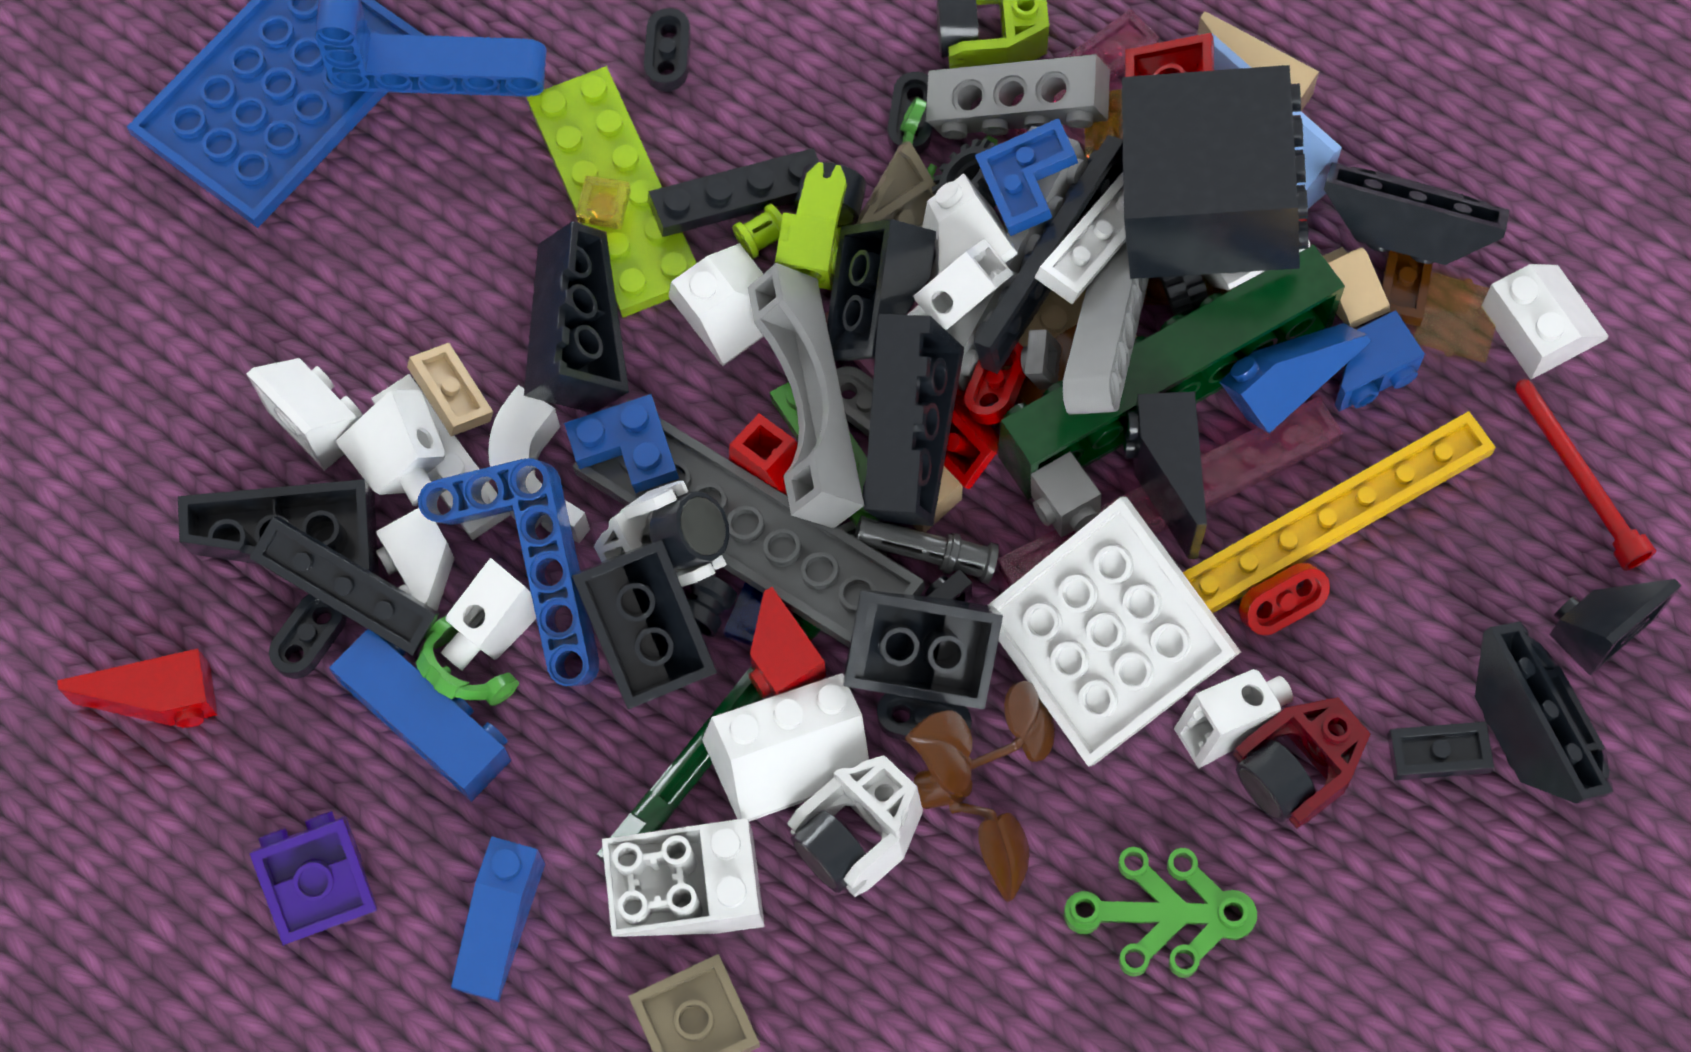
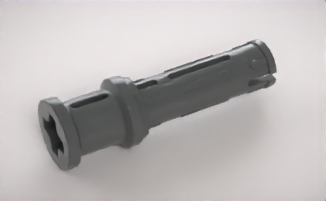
[854,515,999,584]

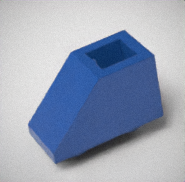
[1334,310,1425,412]

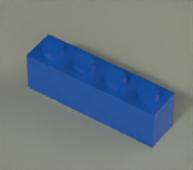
[329,629,511,802]

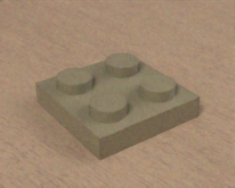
[628,954,761,1052]

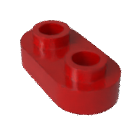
[964,342,1026,425]
[1239,563,1330,635]

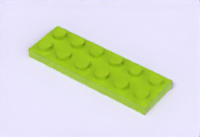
[526,66,697,318]

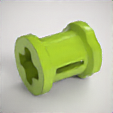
[732,204,782,260]

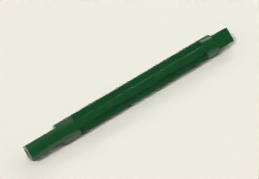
[597,613,821,863]

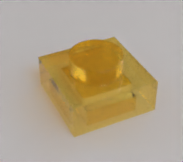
[576,175,631,229]

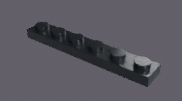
[974,135,1123,374]

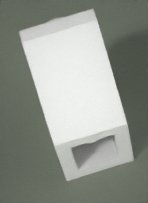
[376,508,454,611]

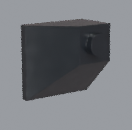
[1549,579,1682,675]

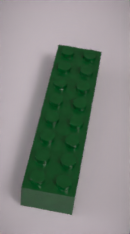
[998,244,1345,500]

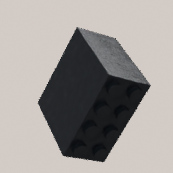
[1122,65,1309,279]

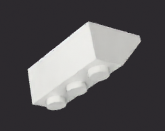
[702,673,869,822]

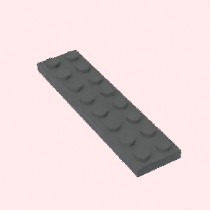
[572,399,925,647]

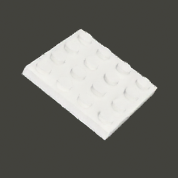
[988,497,1241,767]

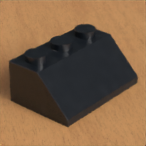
[572,539,717,709]

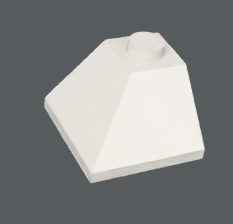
[922,174,1018,301]
[668,243,764,366]

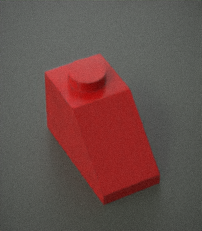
[944,402,999,489]
[748,587,826,698]

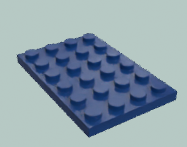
[126,0,424,228]

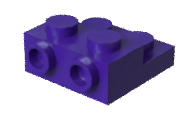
[249,811,378,945]

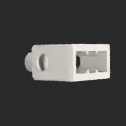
[907,239,1014,330]
[336,390,445,506]
[441,558,536,671]
[1174,669,1293,769]

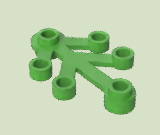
[1064,847,1257,978]

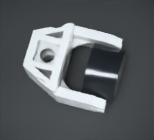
[594,481,730,587]
[787,755,923,897]

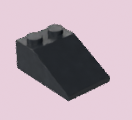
[827,219,936,362]
[1123,392,1207,559]
[842,590,1003,709]

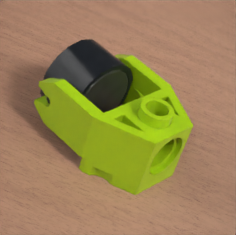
[936,0,1049,69]
[775,162,867,290]

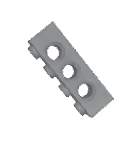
[926,54,1110,139]

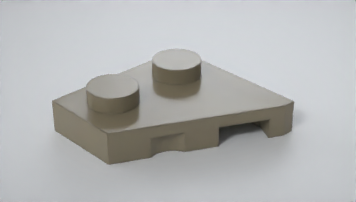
[854,141,936,227]

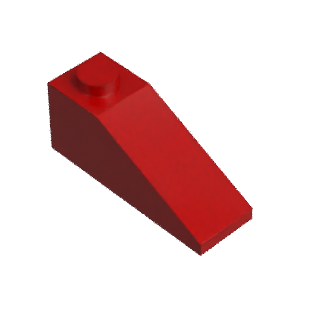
[57,648,218,728]

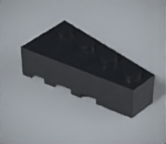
[524,221,629,413]
[178,479,379,576]

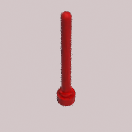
[1515,379,1657,571]

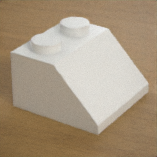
[1481,264,1608,380]
[246,358,363,471]

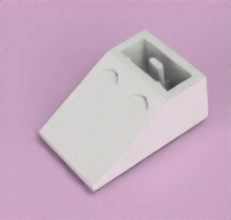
[602,818,765,937]

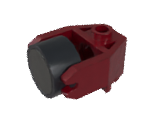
[1233,697,1371,829]

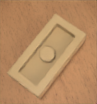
[407,343,493,437]

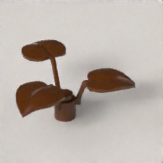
[905,681,1055,902]

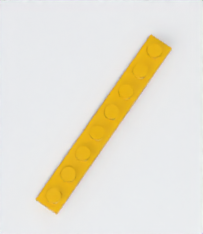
[1183,411,1496,613]

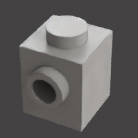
[1031,452,1101,537]

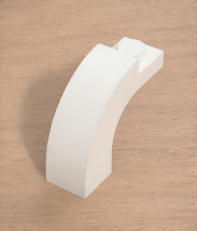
[488,385,590,543]

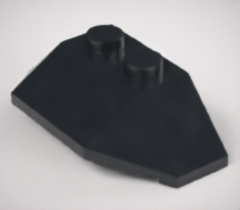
[1324,162,1510,265]
[1474,621,1614,804]

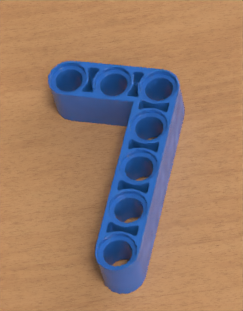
[315,0,547,96]
[418,458,599,686]

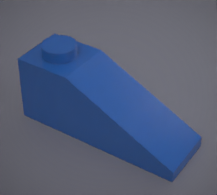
[1220,323,1371,433]
[451,836,545,1002]

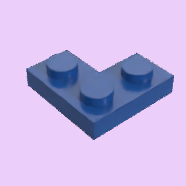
[975,118,1078,237]
[564,394,679,493]

